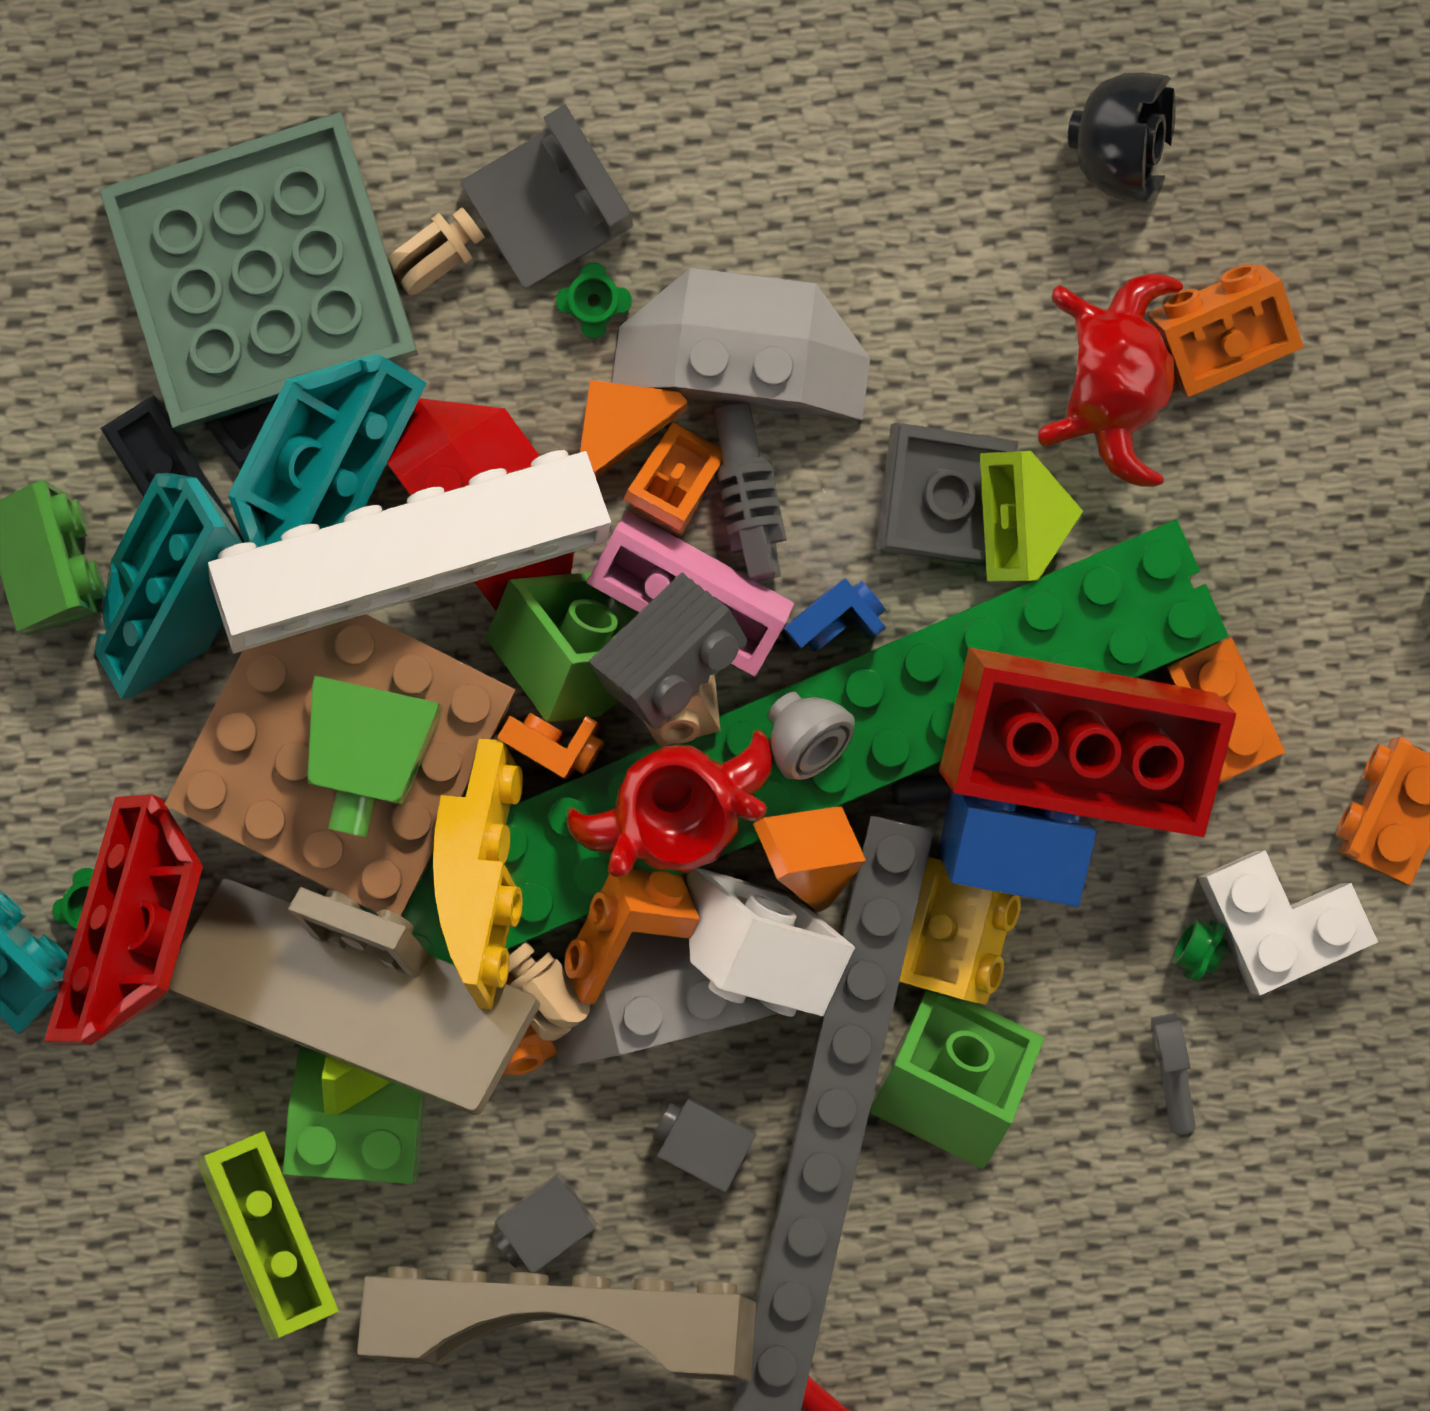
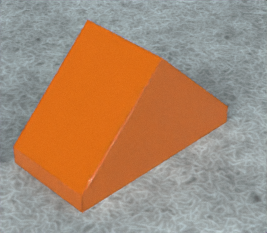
[580,380,688,478]
[623,422,723,538]
[753,806,866,913]

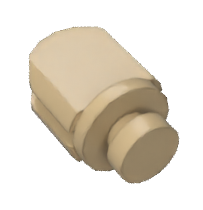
[388,207,485,295]
[509,941,590,1041]

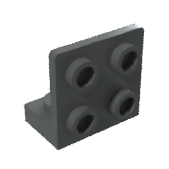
[462,104,633,289]

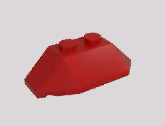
[387,398,575,611]
[44,794,203,1046]

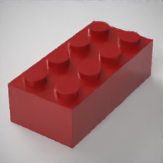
[939,647,1237,838]

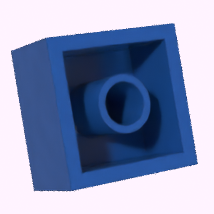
[937,790,1096,907]

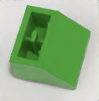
[0,480,106,636]

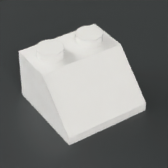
[686,868,855,1017]

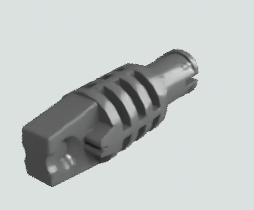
[713,403,787,582]

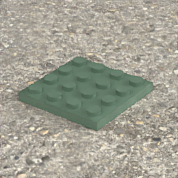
[99,112,419,432]

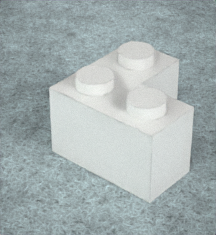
[1198,850,1378,995]

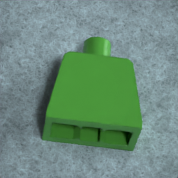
[308,676,443,837]

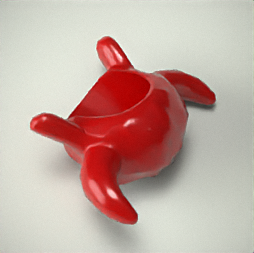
[1038,273,1183,487]
[567,730,774,877]

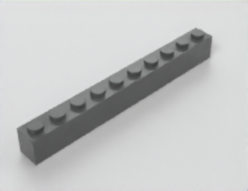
[730,815,934,1411]

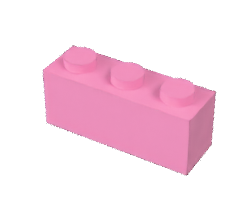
[586,510,794,677]

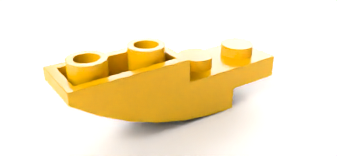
[433,739,523,1010]

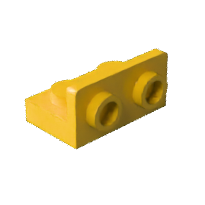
[899,857,1021,1005]

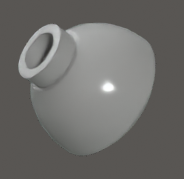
[767,692,855,780]

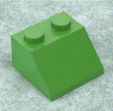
[485,572,639,722]
[869,989,1045,1169]
[283,1046,425,1184]

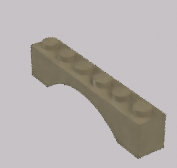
[357,1266,756,1382]

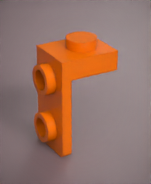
[565,869,700,1005]

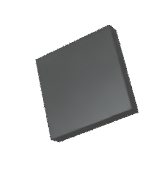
[876,423,1018,566]

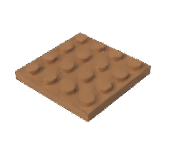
[164,614,517,917]

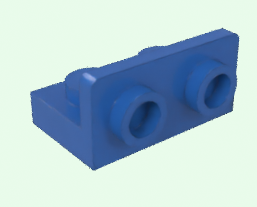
[780,578,886,652]

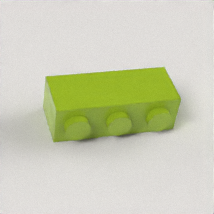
[196,1131,339,1340]

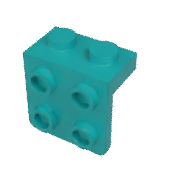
[0,890,69,1034]

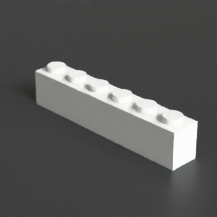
[208,450,611,654]

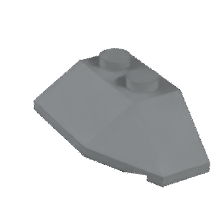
[612,268,870,421]
[553,932,778,1068]

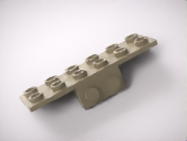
[168,879,540,1115]

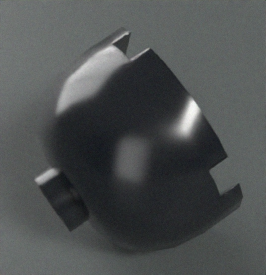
[1068,73,1176,204]

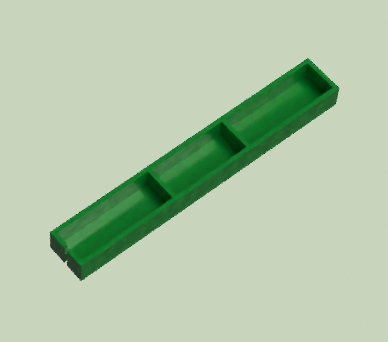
[359,519,1229,965]

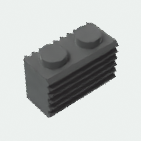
[588,572,747,729]

